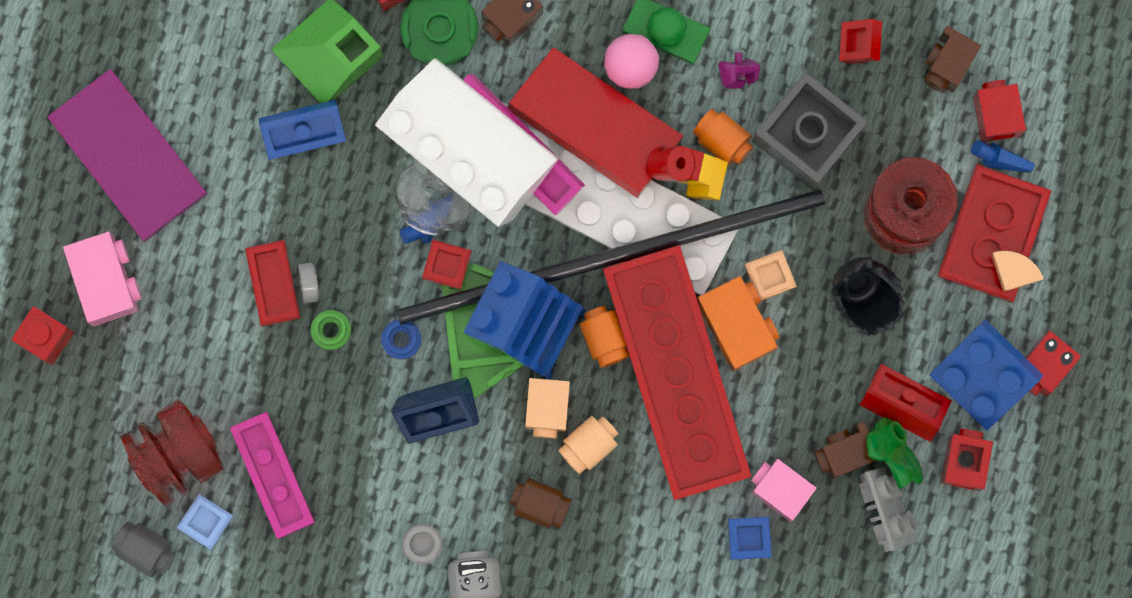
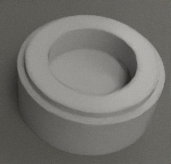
[298,262,319,304]
[402,524,443,565]

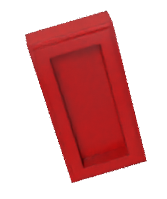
[245,240,301,327]

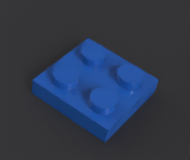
[929,319,1044,431]

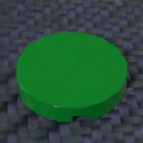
[400,0,479,66]

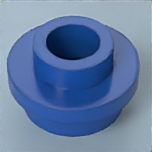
[381,319,421,360]

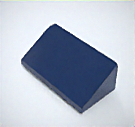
[391,377,480,444]

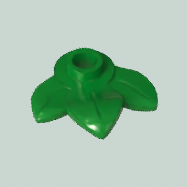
[866,418,923,489]

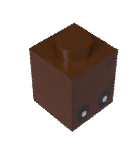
[481,0,543,46]

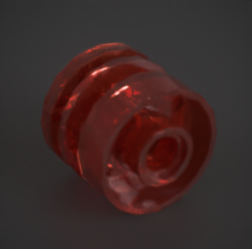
[864,157,957,254]
[120,398,225,507]

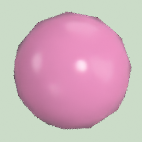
[604,34,659,89]

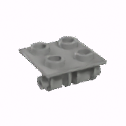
[858,466,917,552]

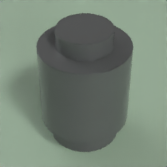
[111,521,175,577]

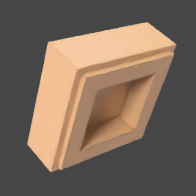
[744,250,797,301]

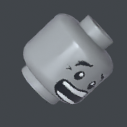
[448,551,502,598]

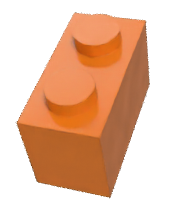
[697,276,780,372]

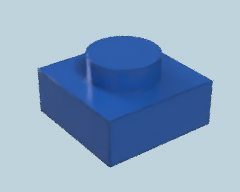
[728,517,772,560]

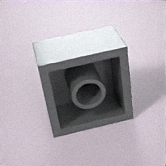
[752,72,868,191]

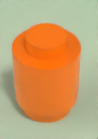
[693,109,754,166]
[579,306,630,368]

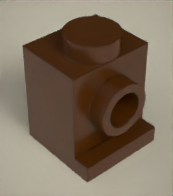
[924,26,982,93]
[813,422,877,479]

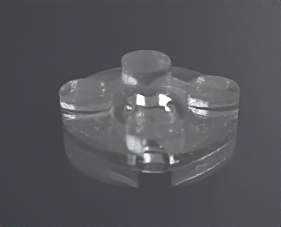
[395,159,474,235]

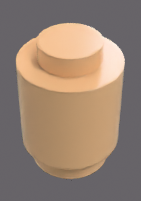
[558,415,618,474]

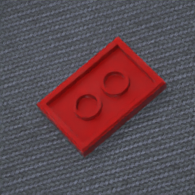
[937,164,1052,303]

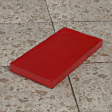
[507,47,683,198]

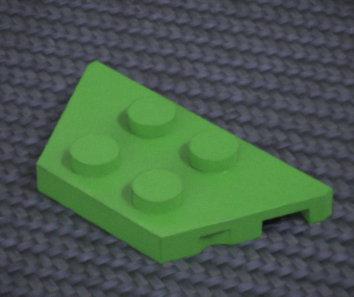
[442,263,524,399]

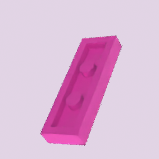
[230,412,315,539]

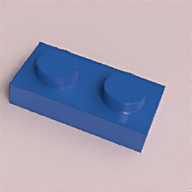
[258,100,346,160]

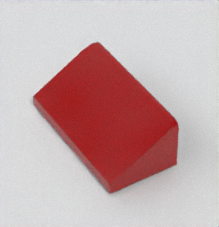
[859,364,952,442]

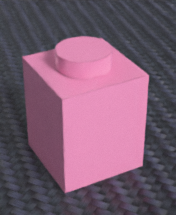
[751,459,817,522]

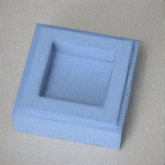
[177,494,233,550]

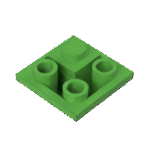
[271,0,384,103]

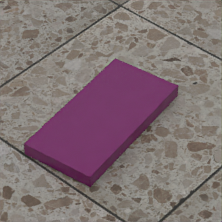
[47,69,207,242]

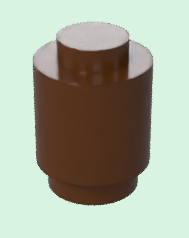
[509,478,572,529]

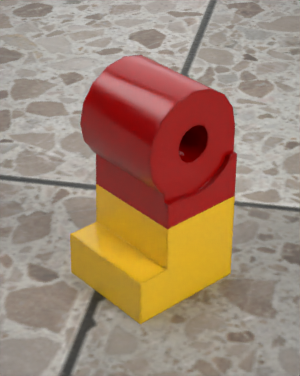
[647,146,728,200]

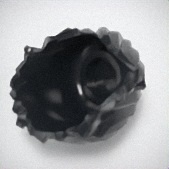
[831,256,905,336]

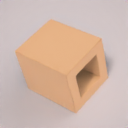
[525,378,570,439]

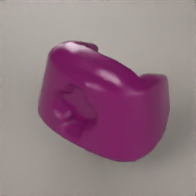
[718,52,760,89]

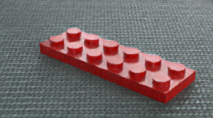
[603,245,752,500]

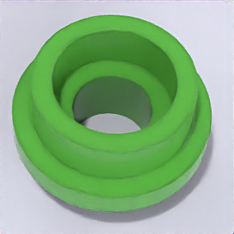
[311,310,351,350]

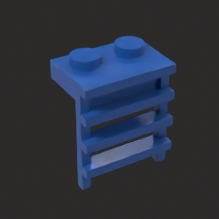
[463,261,586,380]

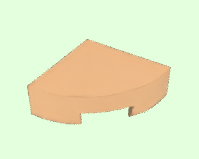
[991,251,1044,292]

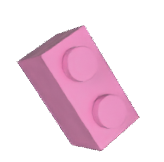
[63,232,142,327]

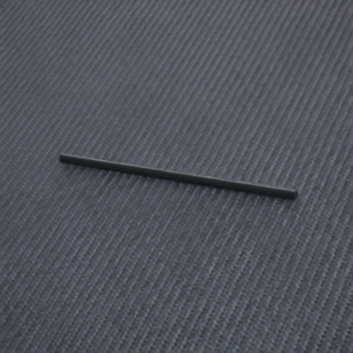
[396,189,825,325]

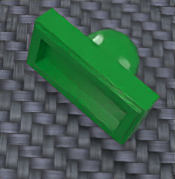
[622,0,711,66]

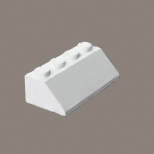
[375,58,559,227]

